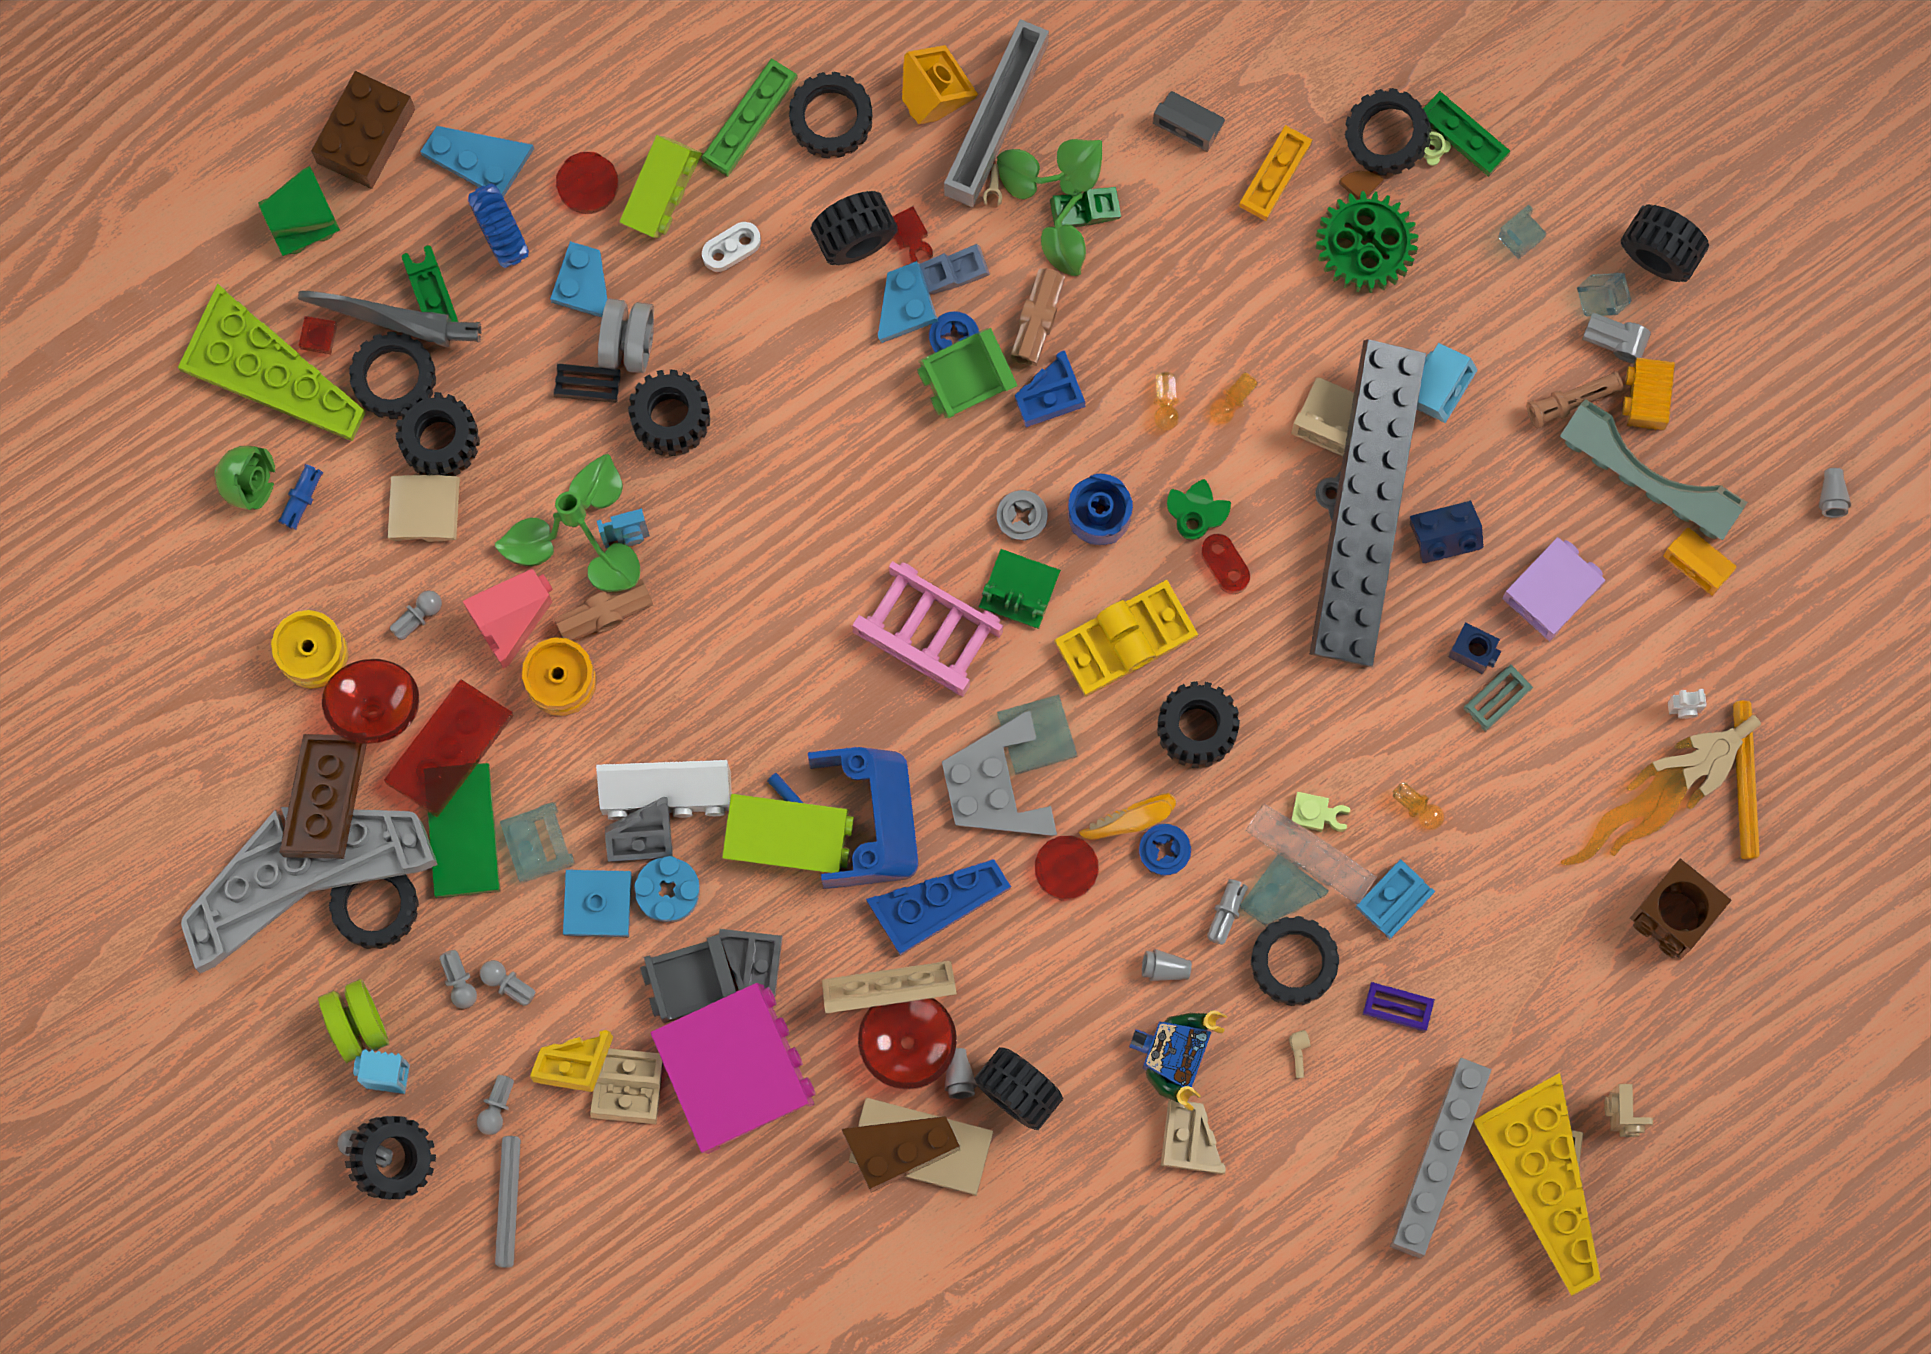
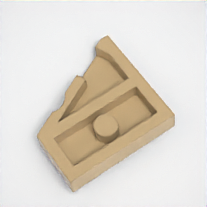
[1161,1100,1226,1175]

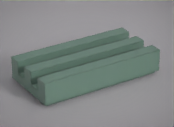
[1463,664,1533,732]

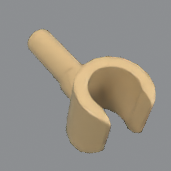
[983,164,1002,206]
[1289,1030,1311,1078]

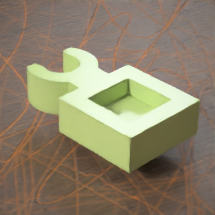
[1290,792,1350,832]

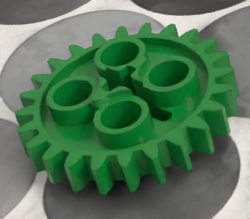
[1315,191,1419,293]

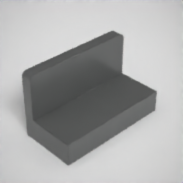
[1153,91,1225,152]

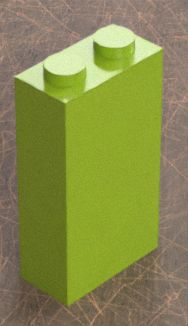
[722,794,854,873]

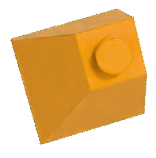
[902,45,979,124]

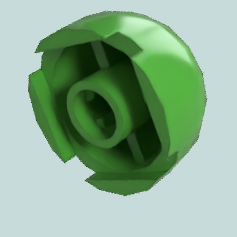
[214,446,275,510]

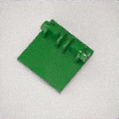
[979,549,1061,629]

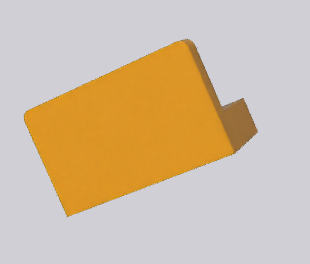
[1663,528,1736,596]

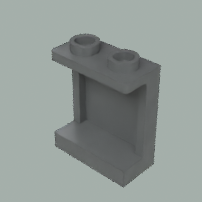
[640,935,736,1023]

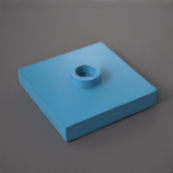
[563,870,632,937]

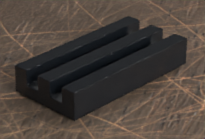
[554,363,621,403]

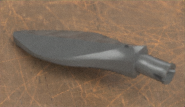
[298,291,482,347]

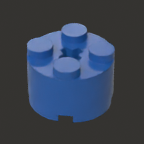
[1068,474,1133,545]

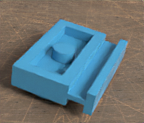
[597,508,650,549]
[1355,859,1435,940]

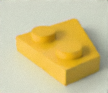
[530,1030,613,1092]

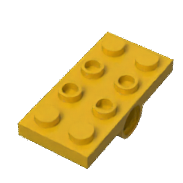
[1054,580,1198,697]

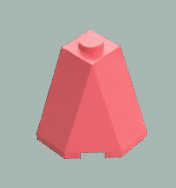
[463,568,553,669]

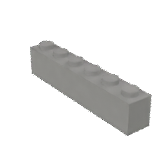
[944,19,1049,207]
[1390,1058,1492,1259]

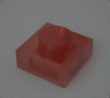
[298,316,337,355]

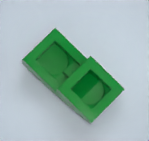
[1050,187,1122,227]

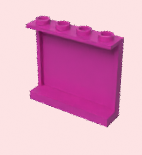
[650,983,816,1154]

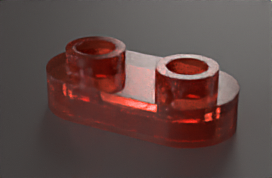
[1201,534,1250,594]

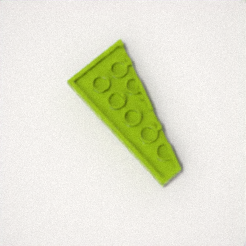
[178,284,366,441]

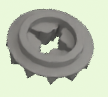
[997,490,1048,541]

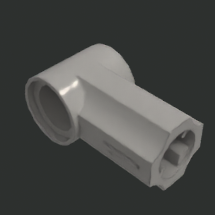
[1582,313,1651,363]

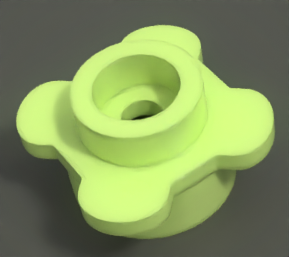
[1424,129,1451,166]

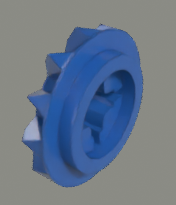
[929,311,979,352]
[1139,824,1191,876]

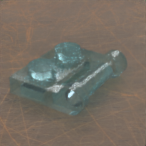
[500,802,575,884]

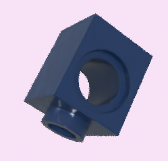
[1448,622,1501,674]

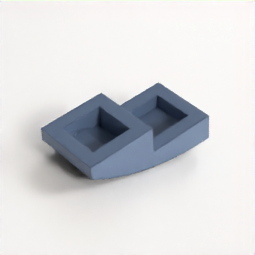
[920,244,990,294]

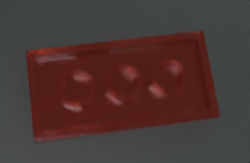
[384,679,514,817]

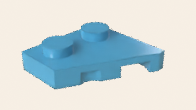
[878,261,938,343]

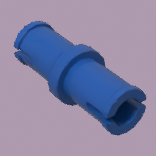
[278,464,324,530]

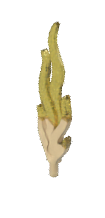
[1561,715,1761,865]

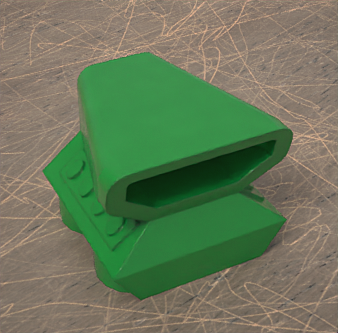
[258,166,340,256]

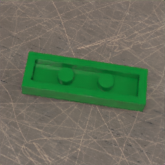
[1423,91,1511,177]

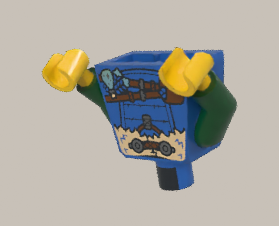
[1129,1010,1227,1111]

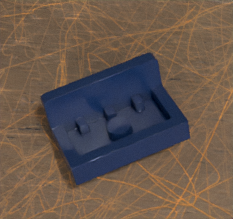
[1410,500,1484,563]

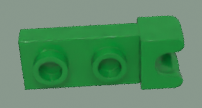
[402,245,459,322]

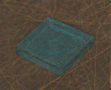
[997,694,1077,775]

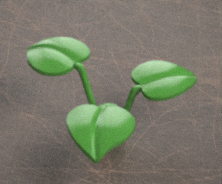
[997,139,1102,276]
[495,454,641,592]

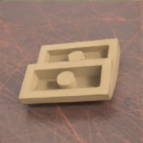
[388,475,460,542]
[590,1048,663,1124]

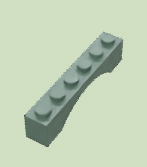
[1560,399,1748,540]

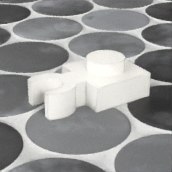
[1668,689,1706,719]

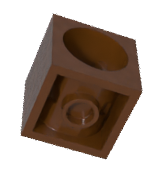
[1630,858,1732,960]

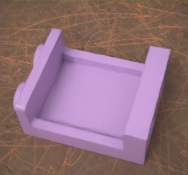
[1502,537,1605,641]

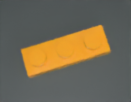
[1239,125,1313,221]

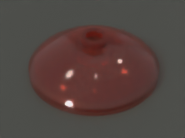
[322,659,420,744]
[858,998,957,1090]

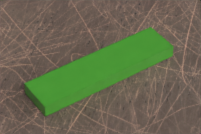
[701,58,798,177]

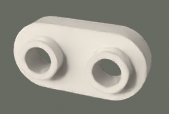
[702,222,761,272]

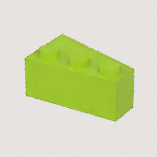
[619,135,703,238]

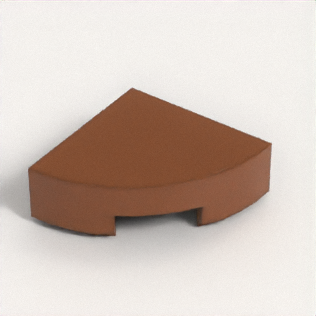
[1339,171,1384,200]

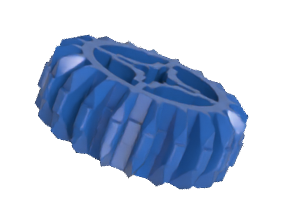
[468,183,529,268]

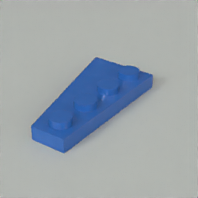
[866,859,1011,956]

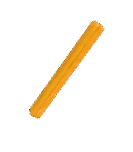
[1733,700,1760,860]

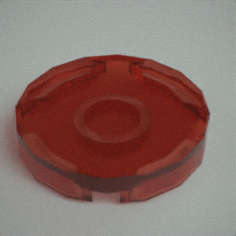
[556,152,619,214]
[1034,835,1099,901]

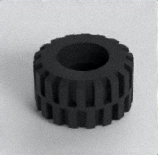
[810,191,898,265]
[1621,204,1709,282]
[628,369,711,456]
[396,392,480,476]
[1157,681,1240,768]
[974,1047,1063,1130]
[345,1116,436,1199]

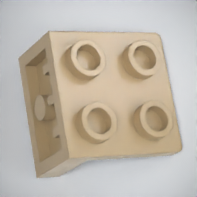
[1291,377,1354,456]

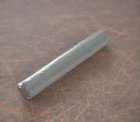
[495,1136,521,1268]

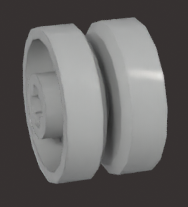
[598,298,654,373]

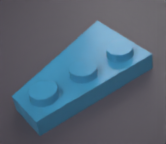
[420,126,534,198]

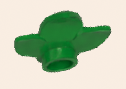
[1167,479,1231,540]

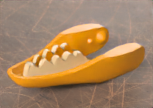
[1078,793,1176,840]

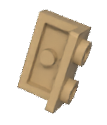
[1604,1084,1653,1137]

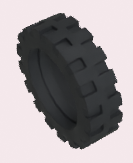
[789,72,873,158]
[1345,88,1431,175]
[349,332,436,419]
[329,874,419,949]
[1251,916,1339,1006]

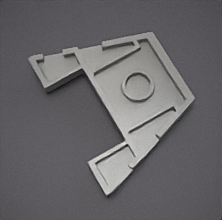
[942,711,1057,836]

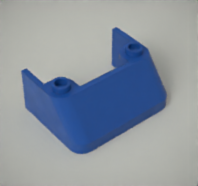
[808,747,919,889]

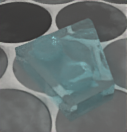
[1240,854,1329,926]

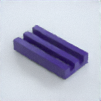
[1362,982,1435,1032]

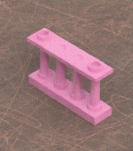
[852,561,1003,697]

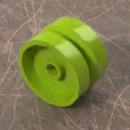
[318,979,389,1063]

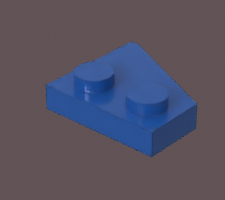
[1015,350,1086,427]

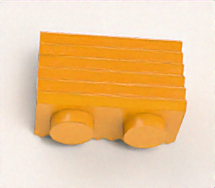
[1622,358,1675,431]

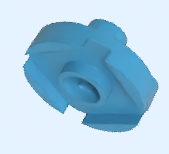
[634,856,700,923]

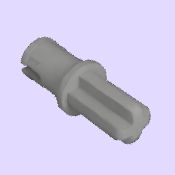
[1207,879,1248,945]

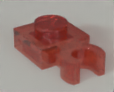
[893,206,933,263]

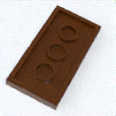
[279,734,368,859]

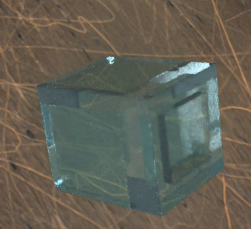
[1498,205,1546,259]
[1577,273,1632,316]

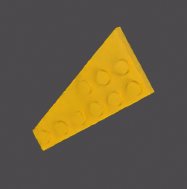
[1473,1073,1601,1297]

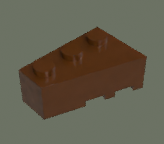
[842,1116,960,1193]

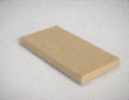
[822,961,957,1013]
[849,1098,993,1196]

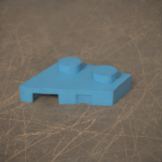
[550,241,607,318]

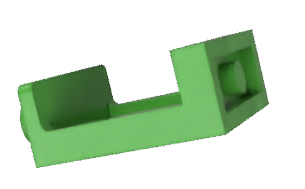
[917,328,1018,418]

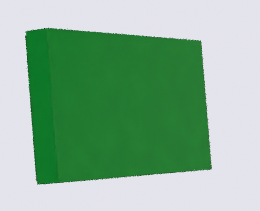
[424,763,501,898]

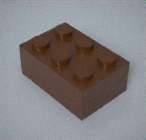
[311,71,415,189]

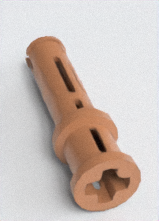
[1526,372,1623,429]

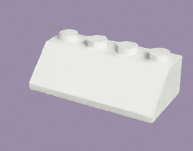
[596,760,732,820]

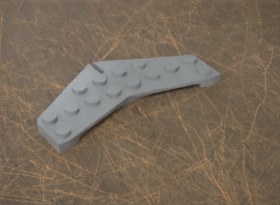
[181,807,438,973]

